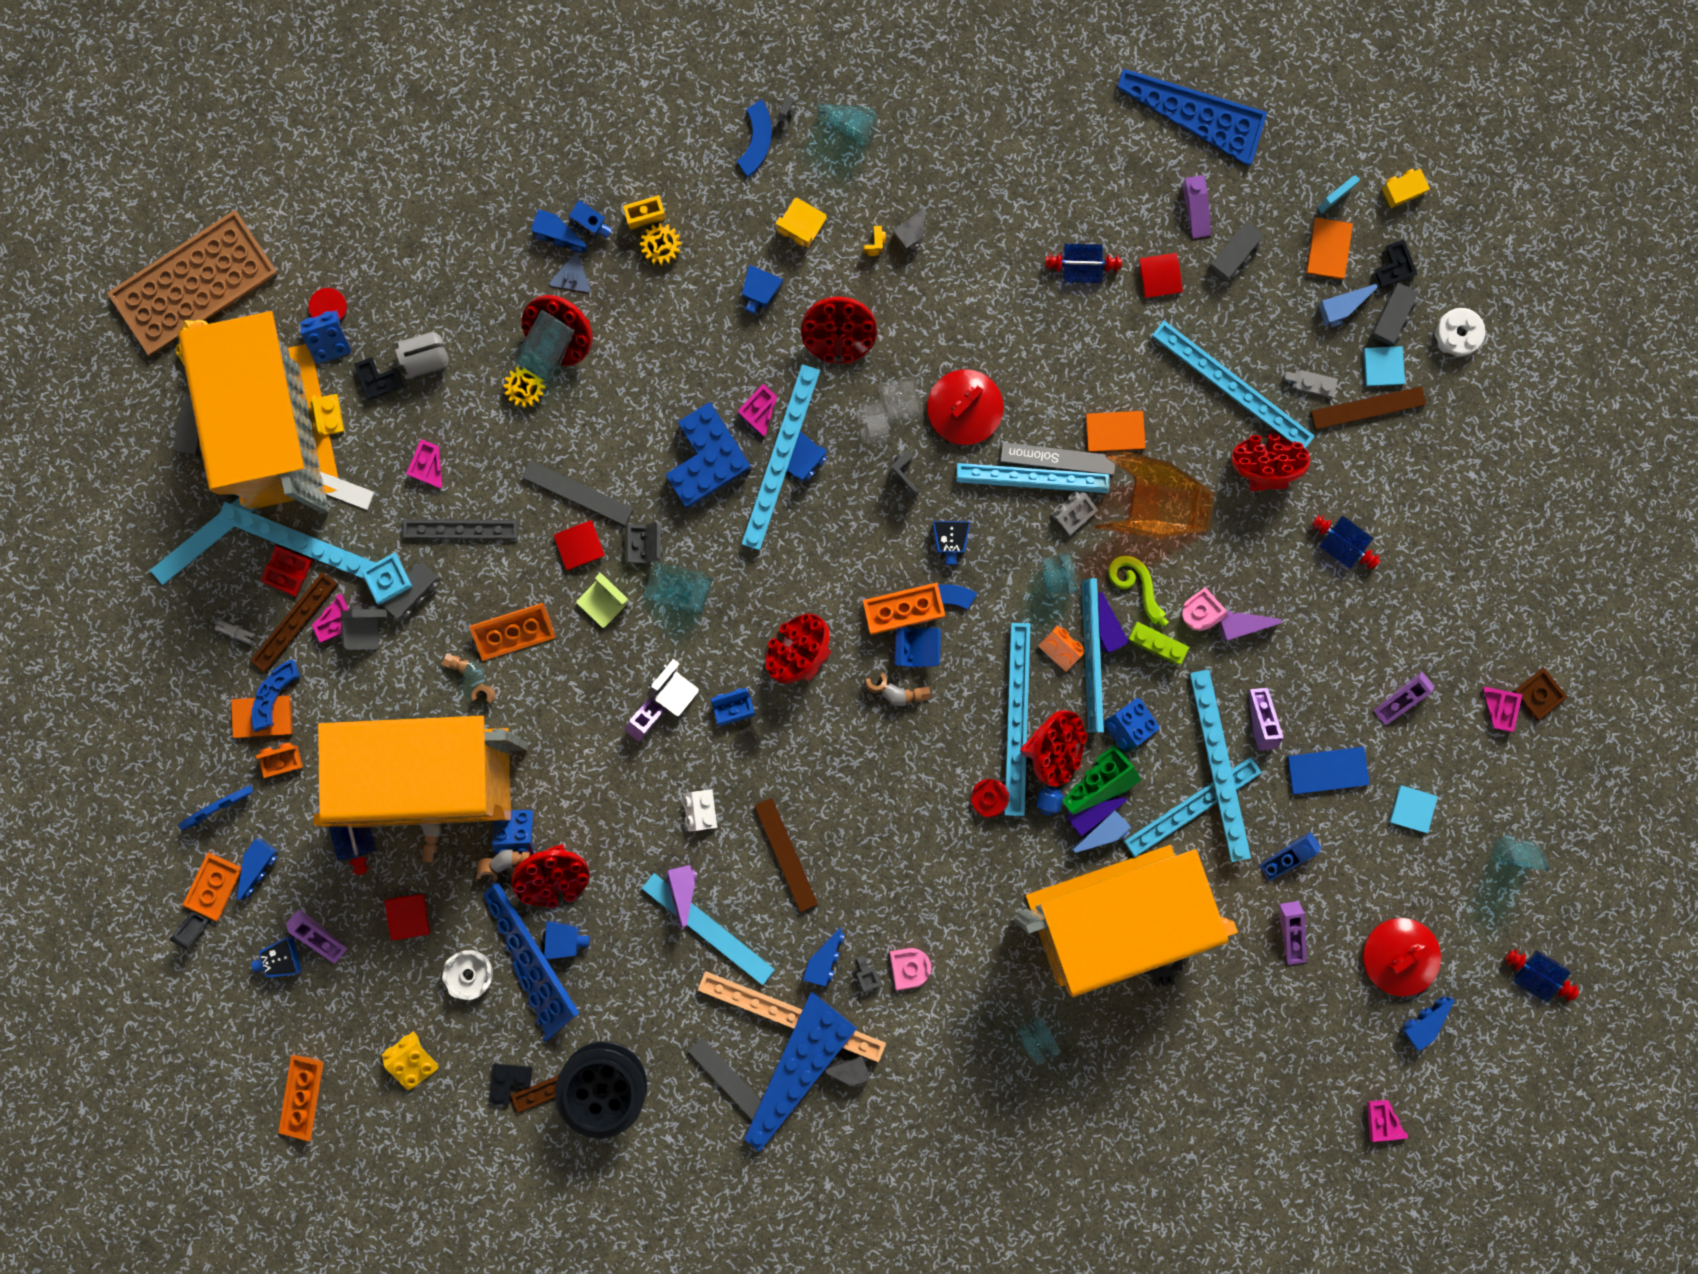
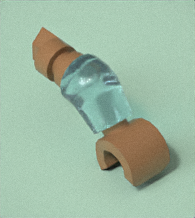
[441,653,496,704]

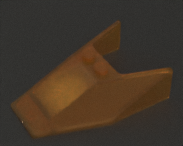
[1095,451,1214,538]

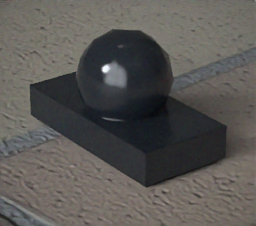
[170,911,209,950]

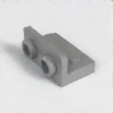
[1051,491,1098,535]

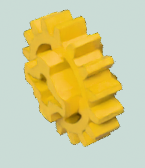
[640,223,682,266]
[503,366,546,408]

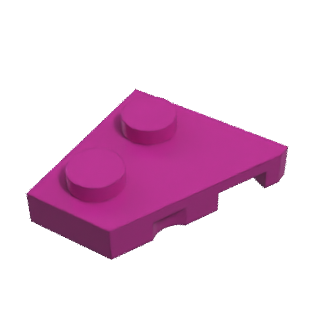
[737,384,777,437]
[406,439,442,489]
[312,593,349,643]
[1483,687,1522,732]
[1367,1100,1408,1142]

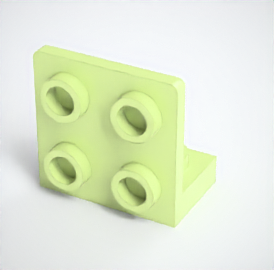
[577,573,630,628]

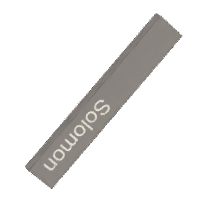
[1000,442,1116,475]

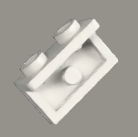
[682,789,717,831]

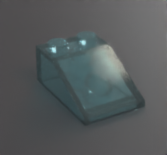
[817,103,878,146]
[515,310,575,382]
[643,561,713,615]
[1492,835,1550,871]

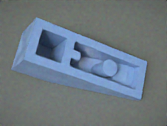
[1318,284,1377,327]
[1071,810,1131,853]

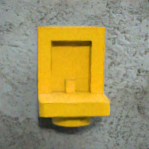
[864,226,886,256]

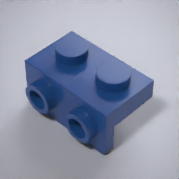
[711,688,756,727]

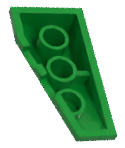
[1062,745,1141,815]

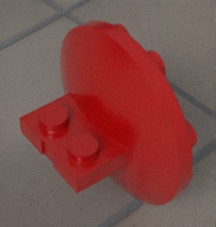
[521,295,593,366]
[801,297,877,363]
[927,369,1003,446]
[1232,433,1310,492]
[766,613,832,684]
[1020,710,1087,787]
[511,844,590,908]
[1362,918,1441,996]

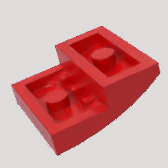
[1139,253,1183,298]
[554,521,605,570]
[261,545,313,597]
[385,893,431,941]

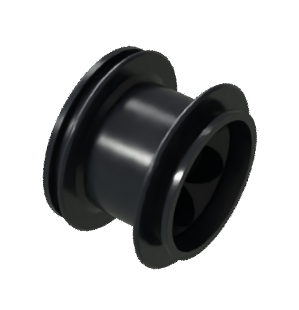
[555,1041,647,1139]

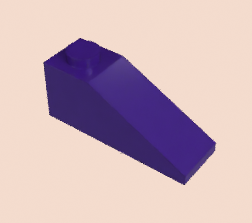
[1098,592,1129,654]
[1065,797,1127,836]

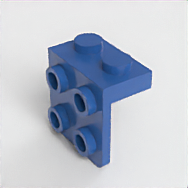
[300,310,351,364]
[787,431,828,483]
[895,627,941,667]
[1103,698,1159,753]
[492,810,534,856]

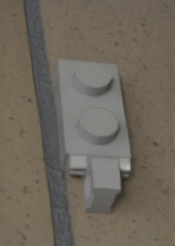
[1283,370,1338,398]

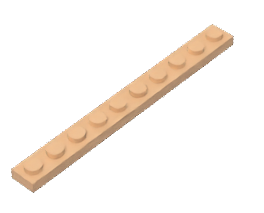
[698,971,886,1062]

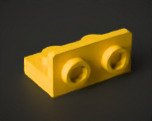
[310,394,344,436]

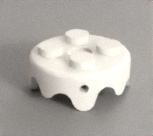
[1434,308,1485,357]
[442,950,493,1000]

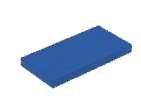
[1287,747,1370,794]

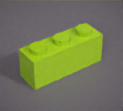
[1127,622,1189,666]

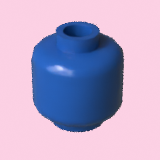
[1037,786,1064,816]

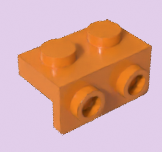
[1038,625,1085,672]
[255,743,303,778]

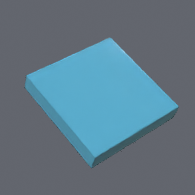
[1318,175,1360,213]
[1363,346,1405,387]
[361,553,413,605]
[1389,785,1438,833]

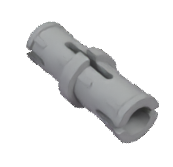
[215,619,256,645]

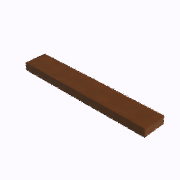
[1310,386,1426,430]
[249,571,338,673]
[754,798,818,912]
[510,1066,613,1113]

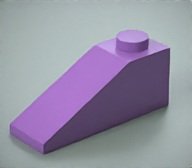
[1182,175,1211,239]
[1218,611,1282,641]
[1373,672,1434,725]
[1249,688,1283,751]
[624,698,665,742]
[665,865,697,930]
[1279,901,1307,965]
[286,909,347,964]

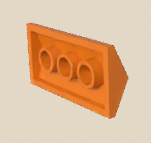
[863,583,946,635]
[469,603,556,661]
[278,1055,324,1141]

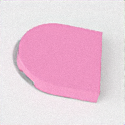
[1182,587,1229,631]
[889,948,931,990]

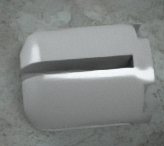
[395,332,449,379]

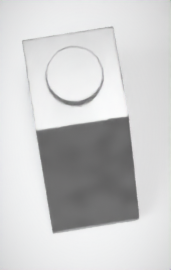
[893,209,926,252]
[825,1055,870,1087]

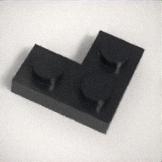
[1374,239,1418,288]
[354,357,404,400]
[489,1063,533,1105]

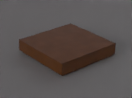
[1513,667,1568,721]

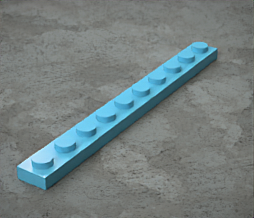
[1151,321,1315,448]
[742,364,820,551]
[217,502,375,579]
[1005,623,1031,816]
[1190,669,1251,862]

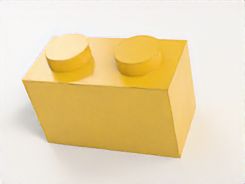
[1382,168,1430,208]
[623,195,666,230]

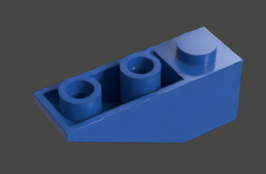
[531,209,588,253]
[1258,832,1322,881]
[237,838,279,900]
[803,927,845,986]
[1401,996,1455,1051]

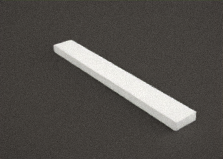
[321,472,375,510]

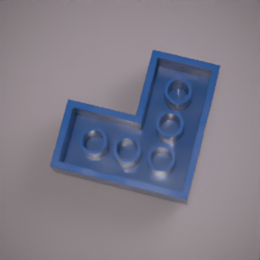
[665,402,751,509]

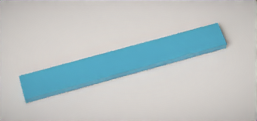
[956,463,1109,493]
[150,498,256,585]
[1082,578,1104,733]
[1123,757,1262,858]
[642,873,775,985]

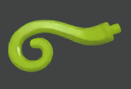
[1108,556,1169,627]

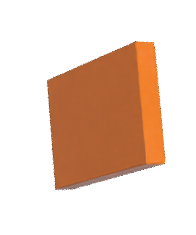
[1306,217,1353,280]
[1086,411,1146,452]
[231,696,292,738]
[182,852,242,922]

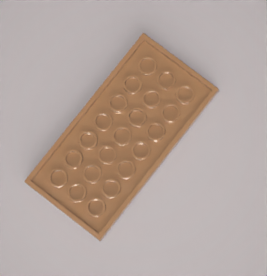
[107,210,278,357]

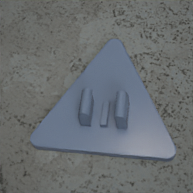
[550,253,591,292]

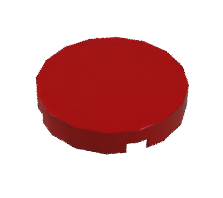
[309,288,347,322]
[971,779,1010,817]

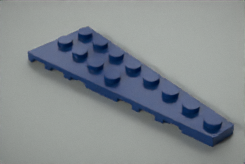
[1117,68,1267,166]
[483,883,580,1042]
[744,992,857,1152]

